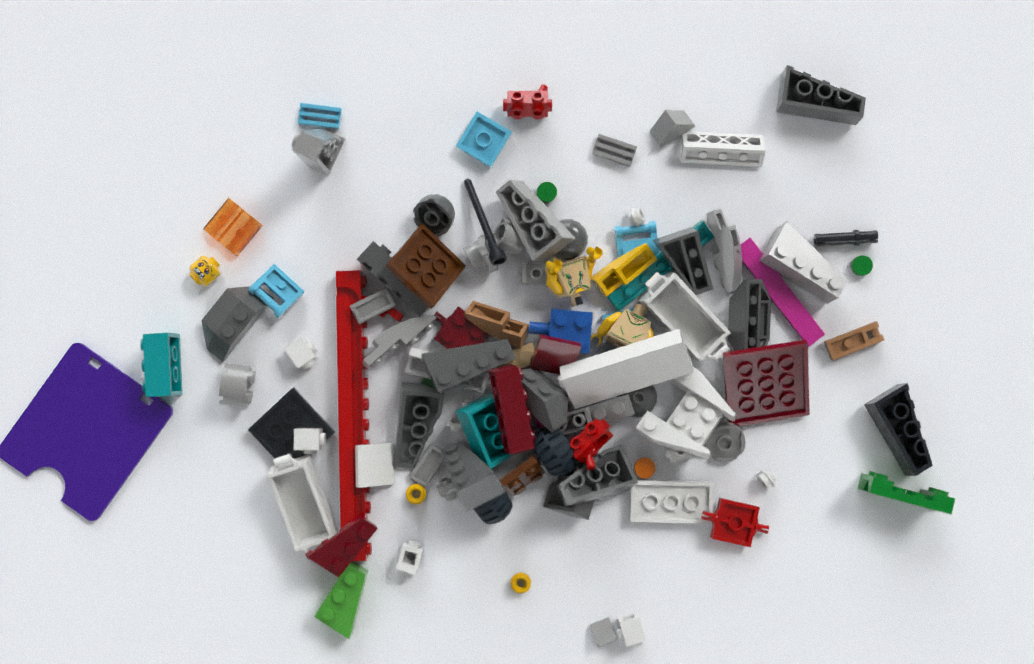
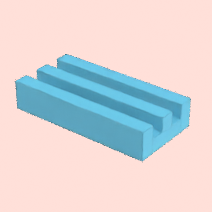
[298,103,342,130]

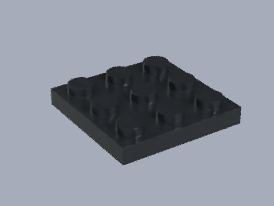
[248,387,336,459]

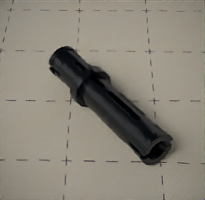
[814,230,878,247]

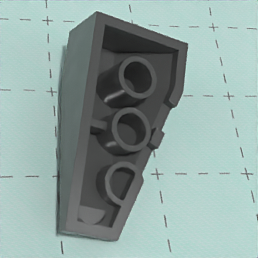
[394,382,444,468]
[543,450,599,520]

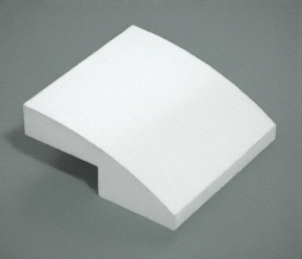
[355,443,394,488]

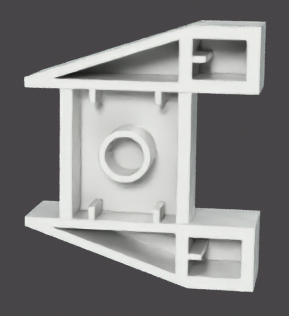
[636,367,736,459]

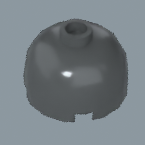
[413,194,455,236]
[555,219,588,260]
[616,385,657,418]

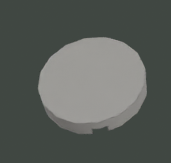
[704,422,746,463]

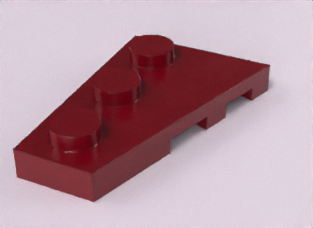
[305,515,378,578]

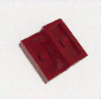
[529,334,581,375]

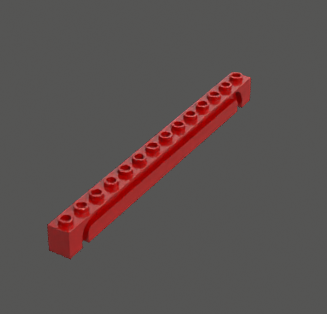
[336,270,372,561]

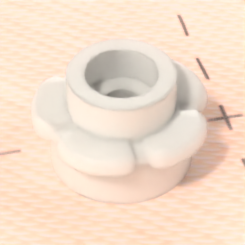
[628,208,646,227]
[757,471,776,489]

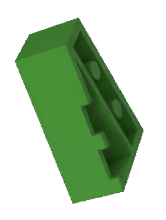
[314,561,369,639]

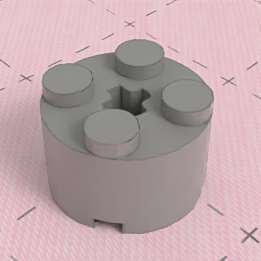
[219,363,256,407]

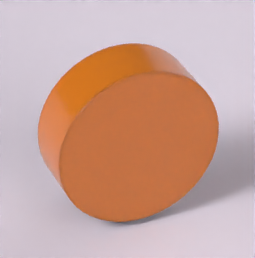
[634,457,655,478]

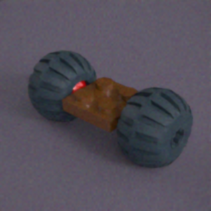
[473,427,578,524]

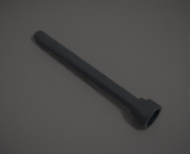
[464,178,507,266]

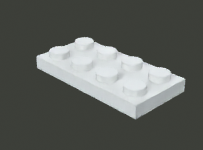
[630,480,714,524]

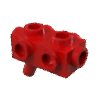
[503,84,552,120]
[570,418,614,470]

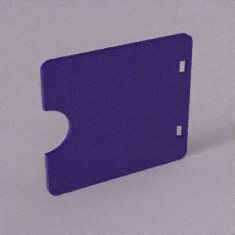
[0,343,173,521]

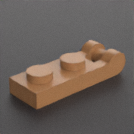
[823,321,885,360]

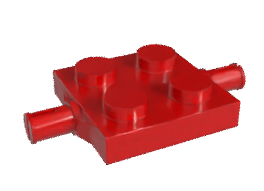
[701,497,769,547]

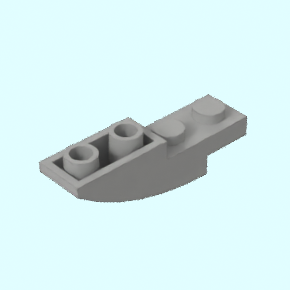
[706,209,742,293]
[362,315,436,369]
[560,394,635,435]

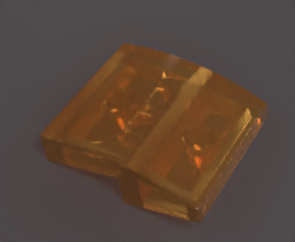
[203,198,263,257]

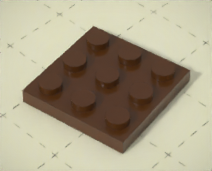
[385,223,466,309]

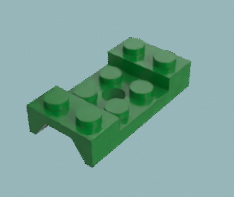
[857,471,956,515]

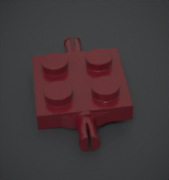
[434,306,488,349]

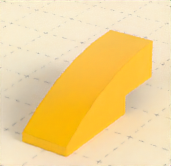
[591,243,658,296]

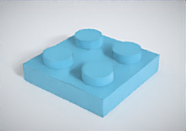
[456,111,512,168]

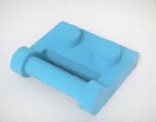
[614,221,660,258]
[248,264,304,318]

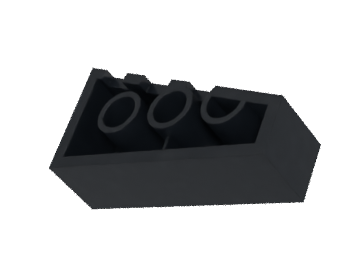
[864,383,933,476]

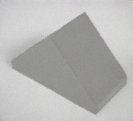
[650,110,695,147]

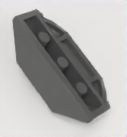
[728,279,771,351]
[201,286,274,362]
[521,369,568,432]

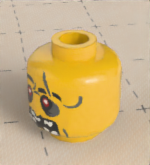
[189,256,220,286]

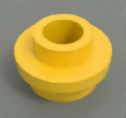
[406,484,426,505]
[511,572,531,594]

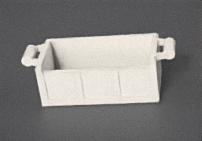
[639,272,731,362]
[266,454,337,553]

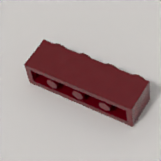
[488,364,535,455]

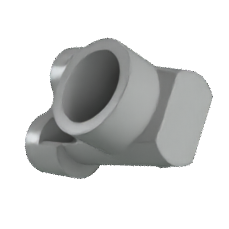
[436,476,458,501]

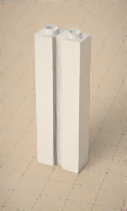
[558,329,694,409]

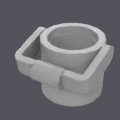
[493,217,524,256]
[463,235,498,273]

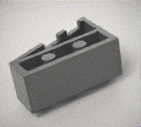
[652,227,713,295]

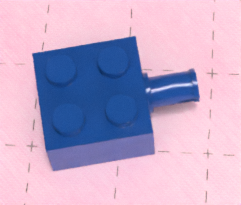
[528,309,593,354]

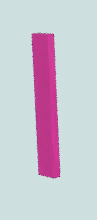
[741,237,825,347]

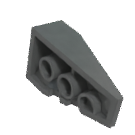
[557,445,638,506]

